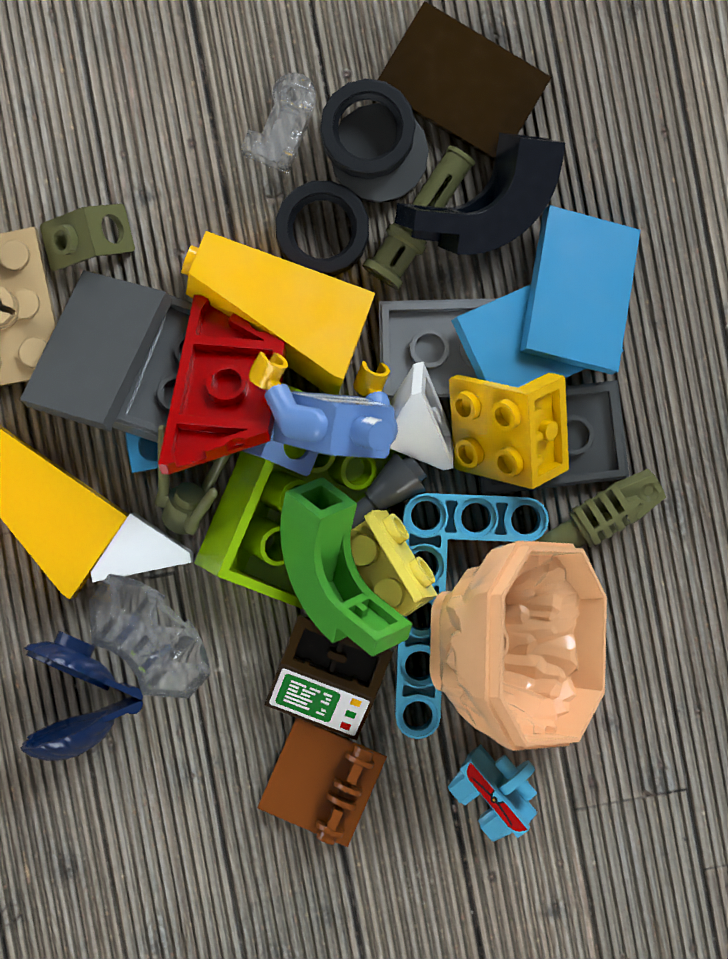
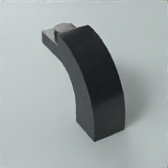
[395,132,565,255]

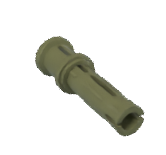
[362,145,475,290]

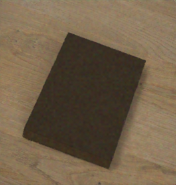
[377,1,552,161]

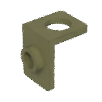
[40,204,135,271]

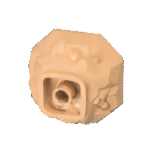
[430,541,607,751]

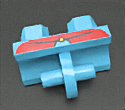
[448,744,537,842]

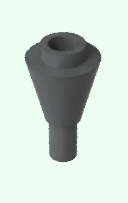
[351,453,427,529]

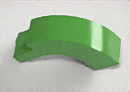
[280,477,412,657]

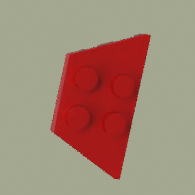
[158,295,287,475]

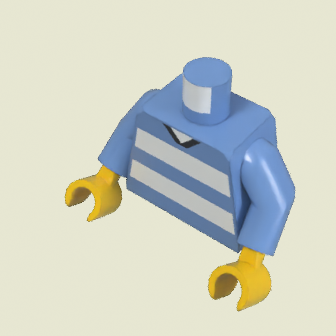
[249,352,398,458]

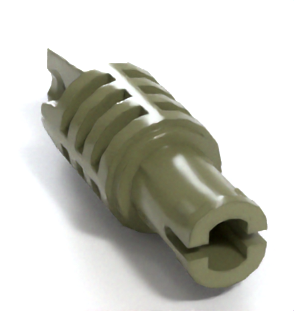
[535,469,666,548]

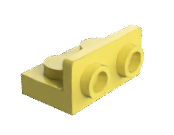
[350,510,438,617]

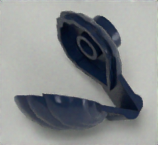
[21,631,143,761]

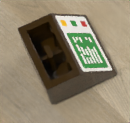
[264,612,393,740]

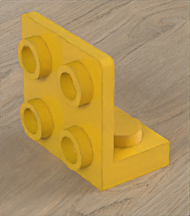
[449,373,569,489]

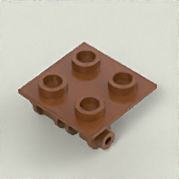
[257,718,387,847]

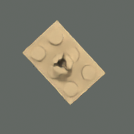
[0,226,57,387]

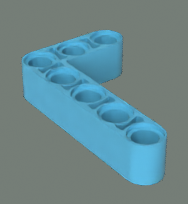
[394,493,549,739]

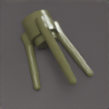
[154,425,231,535]

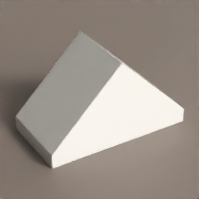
[390,362,454,470]
[91,513,195,582]

